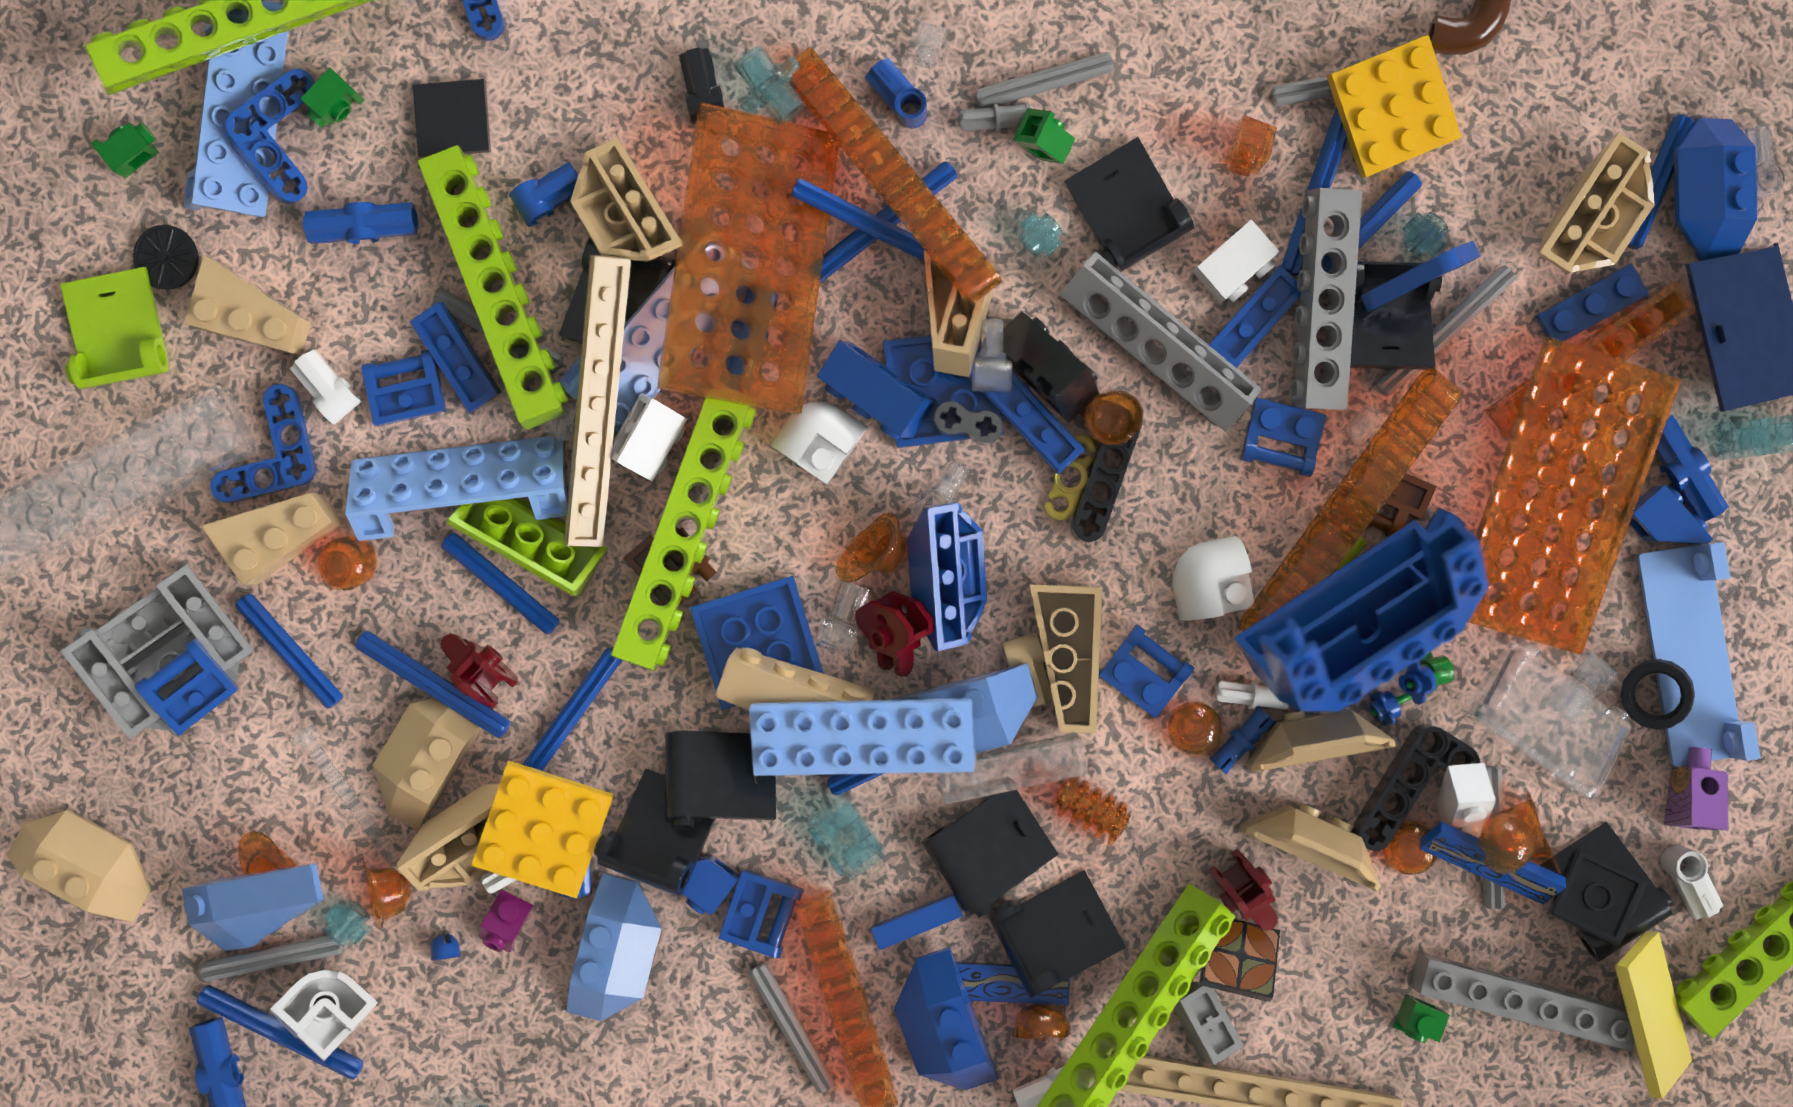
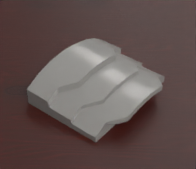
[60,564,254,739]

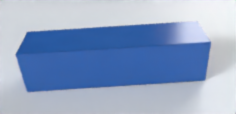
[871,893,963,950]

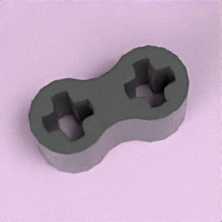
[934,401,1002,446]

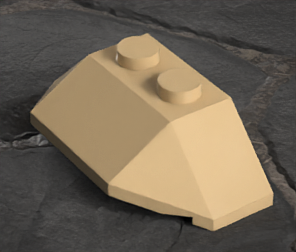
[1537,132,1655,274]
[570,138,682,261]
[372,698,493,831]
[1246,708,1396,772]
[396,784,499,891]
[1239,803,1381,892]
[7,810,151,922]

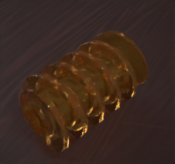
[1051,773,1132,846]

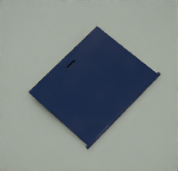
[1685,243,1793,412]

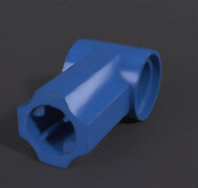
[865,57,928,129]
[509,161,578,227]

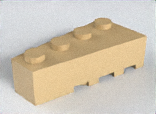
[1029,584,1102,734]

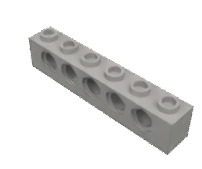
[1290,188,1362,410]
[1059,251,1261,432]
[1410,952,1635,1052]

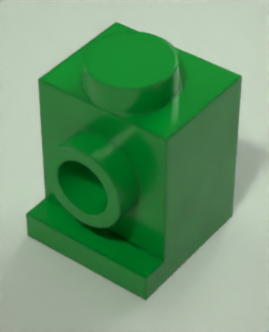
[300,67,365,128]
[1013,108,1075,164]
[91,122,159,178]
[1393,994,1450,1043]

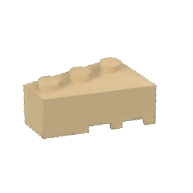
[924,250,994,377]
[184,254,311,356]
[201,493,343,585]

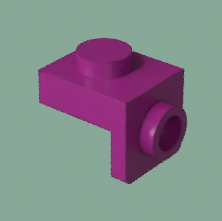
[479,889,533,953]

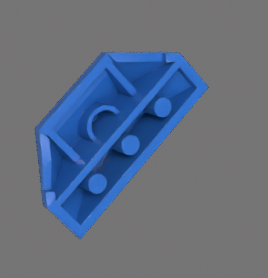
[1674,118,1757,261]
[907,502,987,651]
[894,947,999,1090]

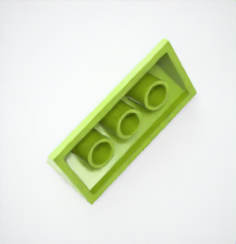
[447,498,608,596]

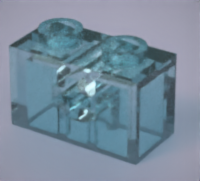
[1714,415,1793,461]
[808,793,887,881]

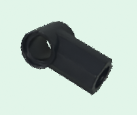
[679,48,727,125]

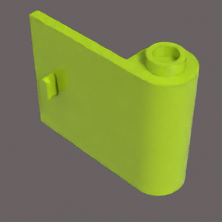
[60,267,169,390]

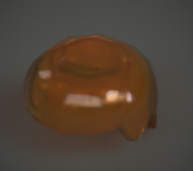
[1084,390,1144,445]
[317,535,378,591]
[1168,702,1223,757]
[1478,814,1536,874]
[1382,820,1438,875]
[1012,1003,1071,1041]

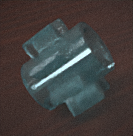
[1019,212,1063,257]
[1403,212,1449,257]
[324,900,371,946]

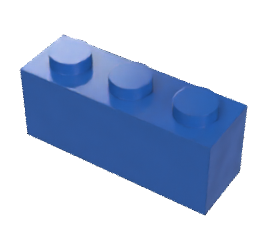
[817,340,936,440]

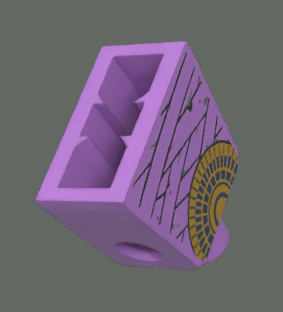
[1664,747,1728,831]

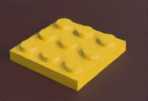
[1326,34,1462,178]
[471,760,613,898]

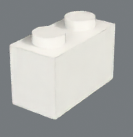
[1193,219,1280,304]
[611,393,687,481]
[1436,763,1496,838]

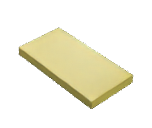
[1615,931,1692,1099]

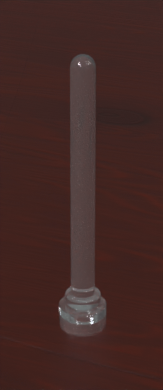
[289,724,401,873]

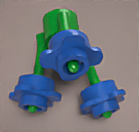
[1368,652,1454,727]

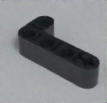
[1070,397,1142,543]
[1352,724,1480,851]

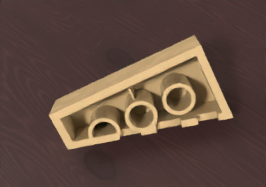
[715,647,876,710]

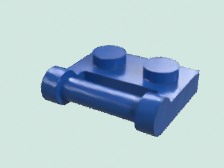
[362,350,447,427]
[1240,398,1326,477]
[1099,624,1194,718]
[135,639,238,736]
[718,868,804,958]

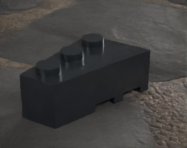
[990,312,1100,424]

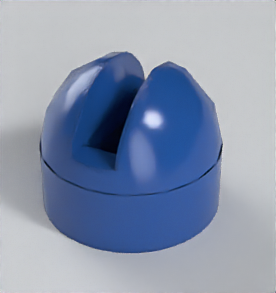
[430,934,461,961]

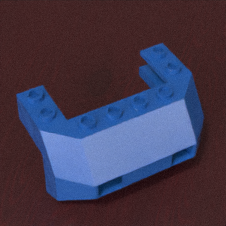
[1234,513,1489,712]

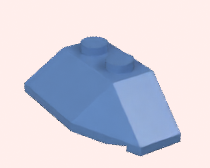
[891,663,1038,753]
[566,873,662,1021]

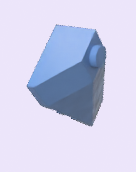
[182,863,324,951]

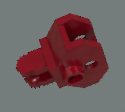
[856,591,934,677]
[440,633,518,708]
[1208,849,1279,931]

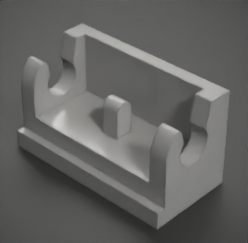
[1174,982,1244,1065]

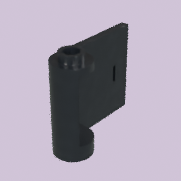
[1064,137,1194,272]
[559,237,675,344]
[1350,261,1442,370]
[665,731,776,830]
[594,768,716,896]
[921,782,1059,918]
[1539,822,1674,962]
[989,870,1126,998]

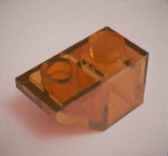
[1223,115,1277,176]

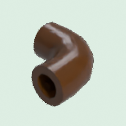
[1428,0,1511,55]

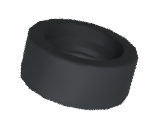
[1620,659,1695,730]

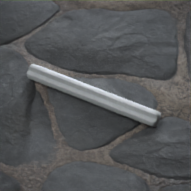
[1375,265,1516,397]

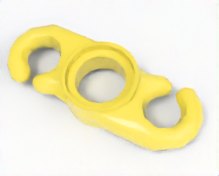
[1044,434,1097,521]

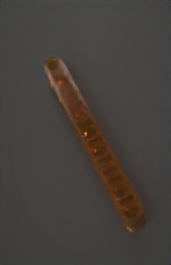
[780,47,1002,305]
[1239,368,1462,631]

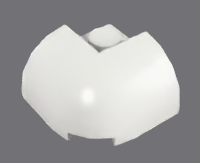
[769,401,868,485]
[1172,536,1255,621]
[270,970,378,1061]

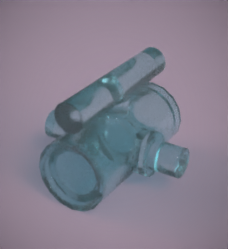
[735,46,809,125]

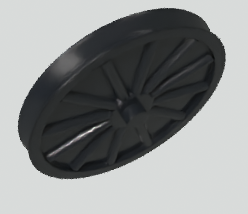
[133,225,198,289]

